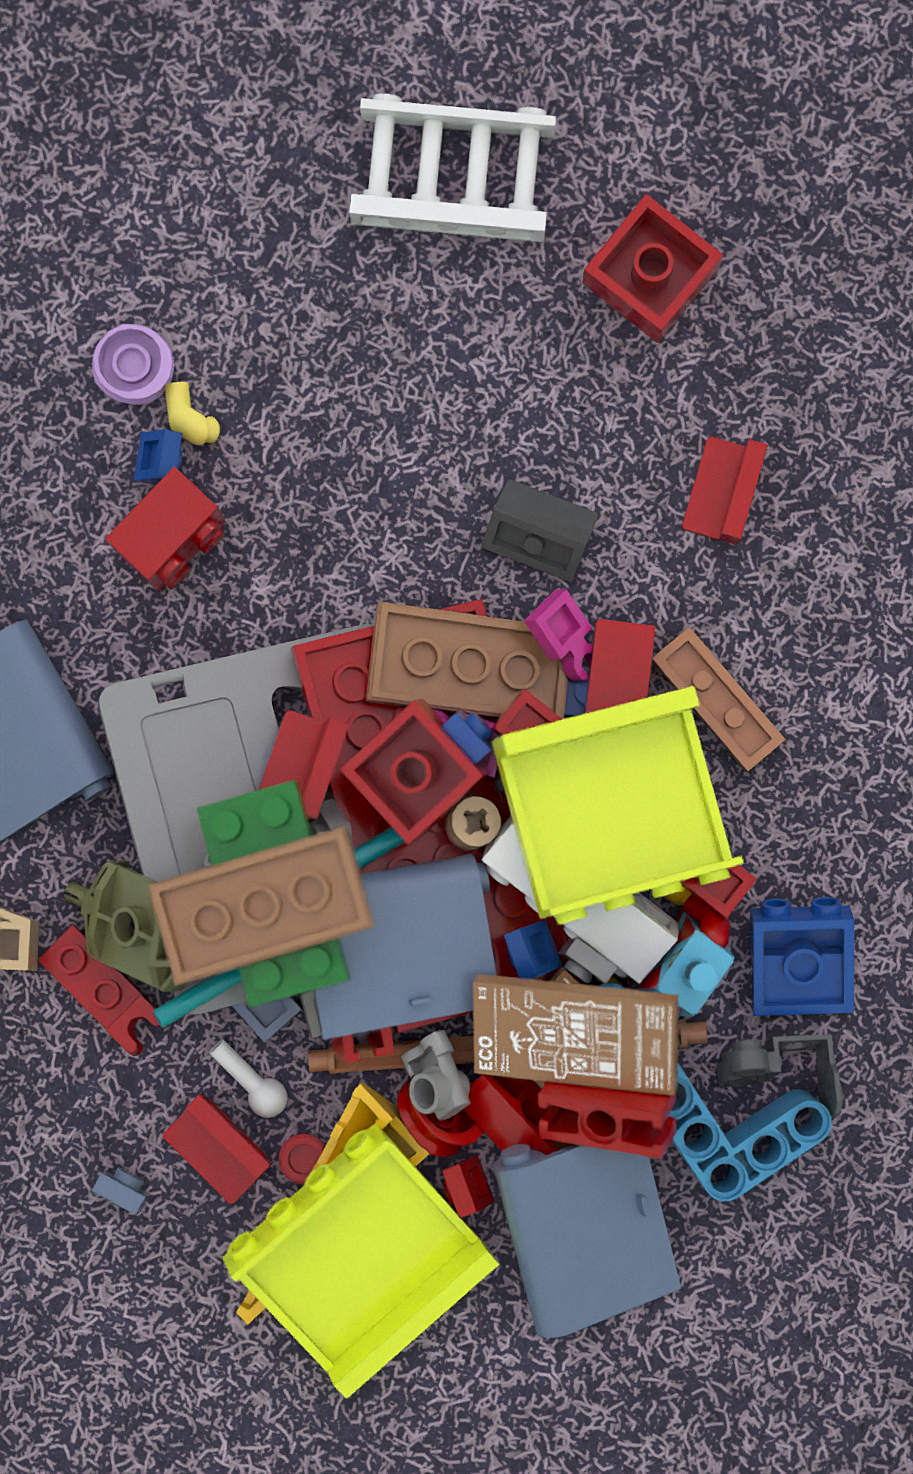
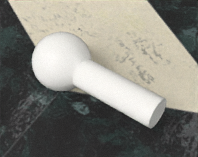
[209,1039,288,1118]

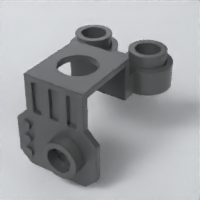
[716,1034,843,1120]

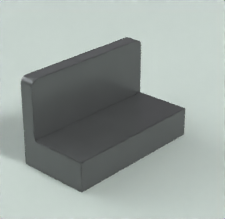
[481,480,598,583]

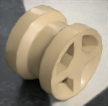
[445,797,501,851]

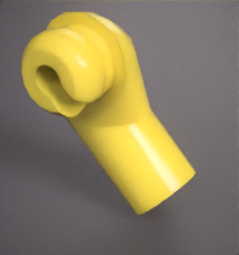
[165,382,220,445]

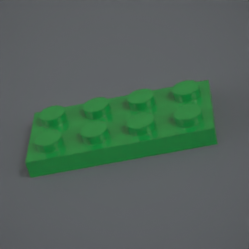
[196,780,351,1007]

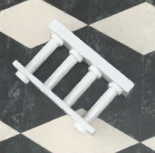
[349,94,556,242]

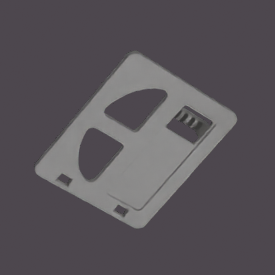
[98,624,374,1015]

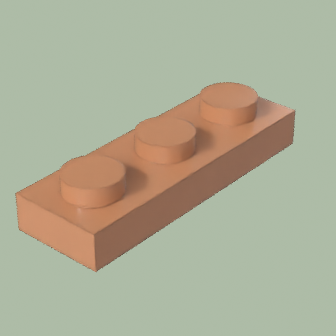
[652,627,786,773]

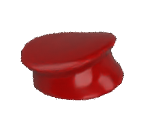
[397,1079,483,1157]

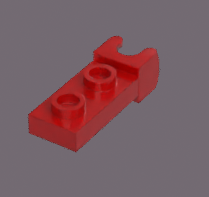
[38,925,167,1056]

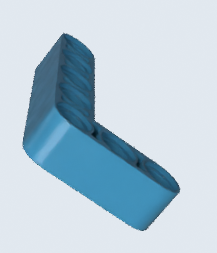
[598,983,832,1201]

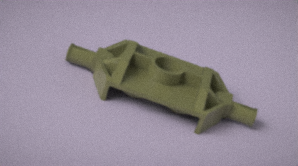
[64,860,187,992]

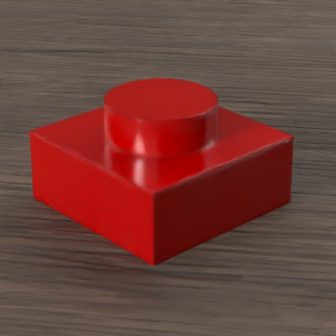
[442,1155,495,1218]

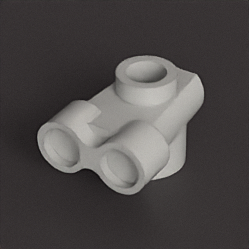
[401,1030,471,1120]

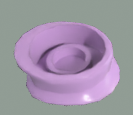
[92,324,175,405]

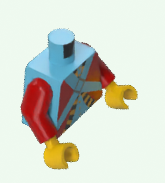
[607,886,735,1017]

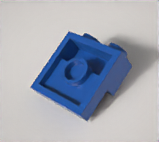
[750,897,854,1016]

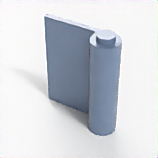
[0,620,116,843]
[314,854,497,1040]
[493,1144,681,1338]

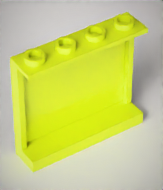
[491,686,744,925]
[222,1123,499,1399]

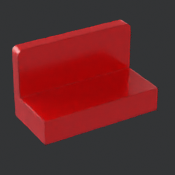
[682,437,768,545]
[585,619,656,714]
[257,710,349,824]
[163,1093,274,1204]

